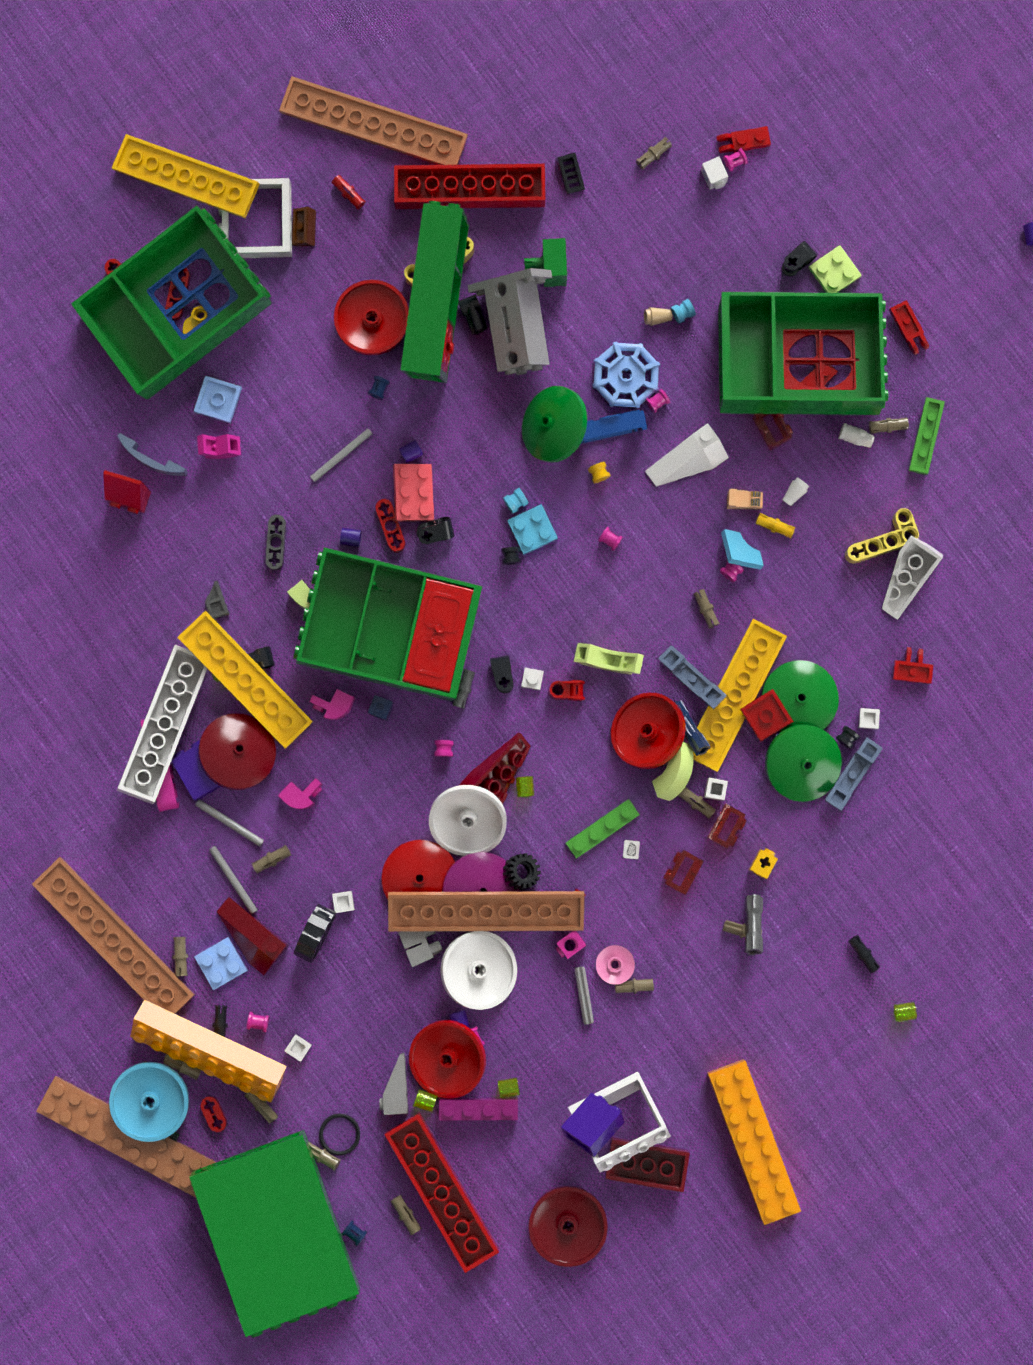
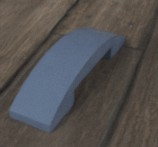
[118,433,188,476]
[658,645,727,710]
[825,737,883,811]

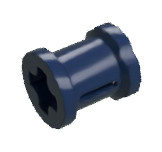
[367,376,390,400]
[342,1220,367,1246]

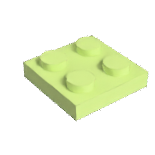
[809,245,862,293]

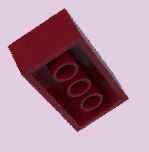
[605,1137,690,1192]

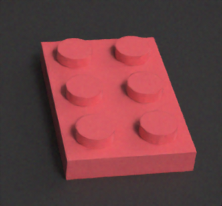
[393,464,434,522]

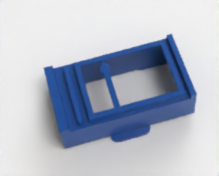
[581,410,647,444]

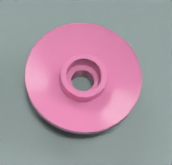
[596,945,635,984]

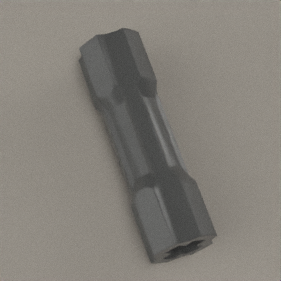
[745,894,763,955]

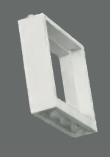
[219,178,292,258]
[568,1072,671,1173]

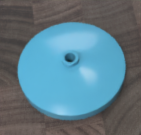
[109,1062,189,1142]

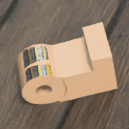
[727,489,763,510]

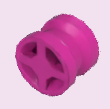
[720,561,744,582]
[434,740,454,757]

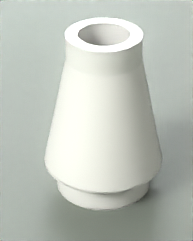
[782,477,809,506]

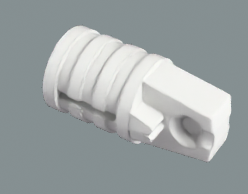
[838,423,874,448]

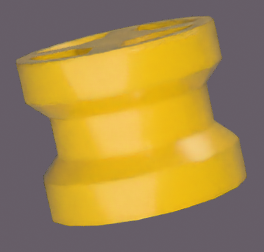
[588,462,611,484]

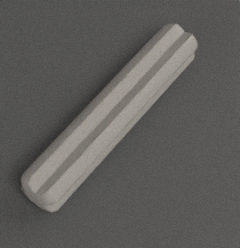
[575,966,594,1025]

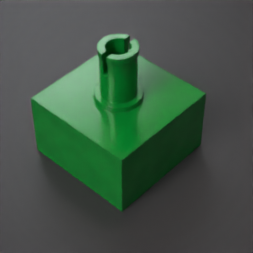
[524,238,567,287]

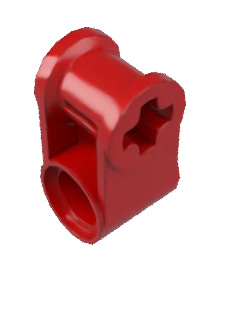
[548,680,585,701]

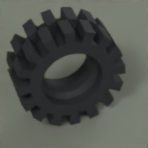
[503,853,541,890]

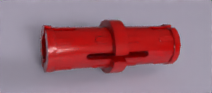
[331,175,366,210]

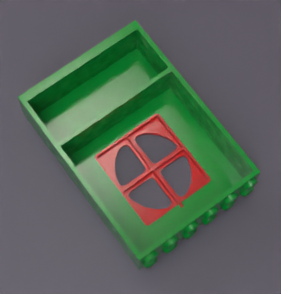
[718,292,888,415]

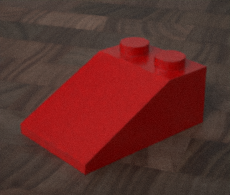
[103,470,151,515]

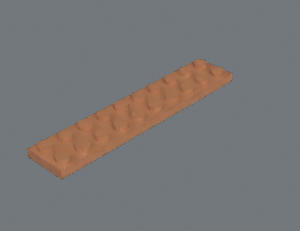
[279,76,468,165]
[32,857,195,1014]
[388,891,584,932]
[36,1076,216,1198]

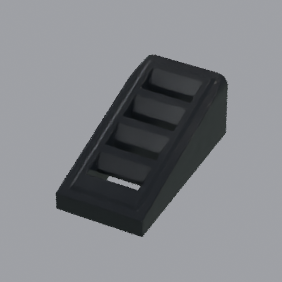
[556,153,585,194]

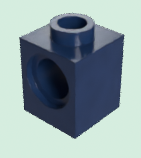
[368,695,394,721]

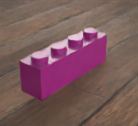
[439,1098,518,1121]

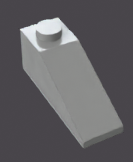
[379,1053,408,1115]

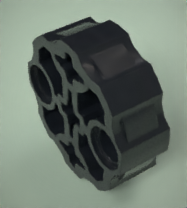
[293,904,336,963]

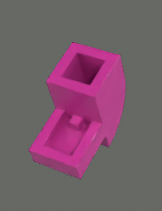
[197,434,241,459]
[310,689,355,720]
[278,778,323,810]

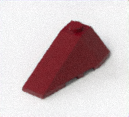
[459,732,531,804]
[217,897,289,975]

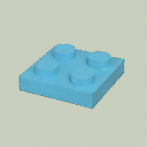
[507,504,558,555]

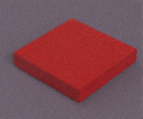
[740,689,793,742]

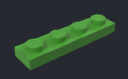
[908,397,945,475]
[566,799,640,859]

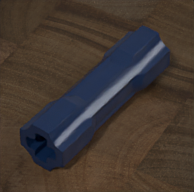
[675,701,711,756]

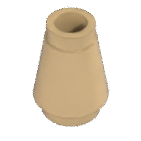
[644,307,673,326]

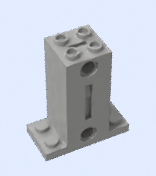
[468,268,552,375]

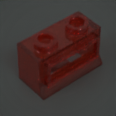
[752,413,793,451]
[706,803,747,849]
[663,850,704,895]

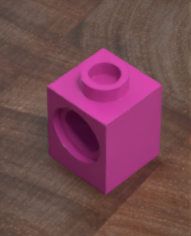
[555,931,586,959]

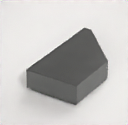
[205,580,230,620]

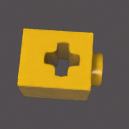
[748,848,778,879]

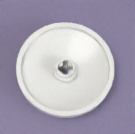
[429,785,507,856]
[441,931,517,1010]

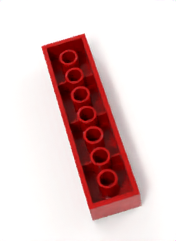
[394,163,545,209]
[385,1112,499,1273]

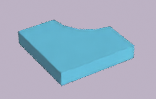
[721,529,764,570]

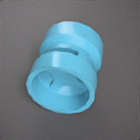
[671,299,696,324]
[503,488,529,514]

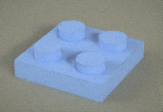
[194,376,242,424]
[194,937,248,990]

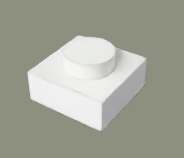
[521,668,544,690]
[858,708,880,729]
[332,891,355,913]
[285,1034,312,1062]

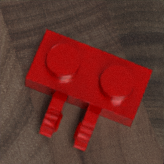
[892,647,933,684]

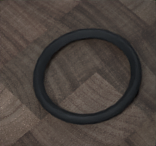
[319,1113,360,1155]

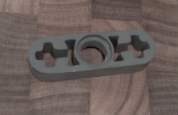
[266,515,286,571]

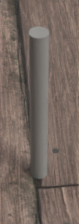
[310,428,372,482]
[195,799,264,847]
[209,846,257,914]

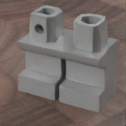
[399,931,443,967]

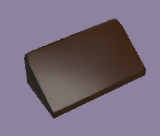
[292,206,316,247]

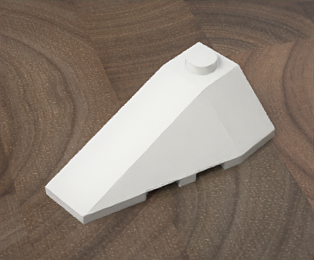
[645,423,729,487]
[882,536,943,620]

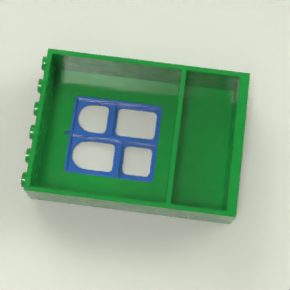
[71,206,272,400]

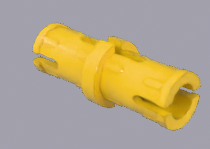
[755,513,795,538]

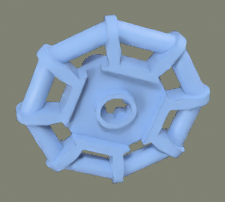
[592,341,660,409]

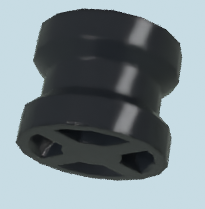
[501,547,521,565]
[836,726,860,749]

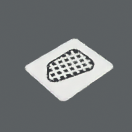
[623,840,640,859]

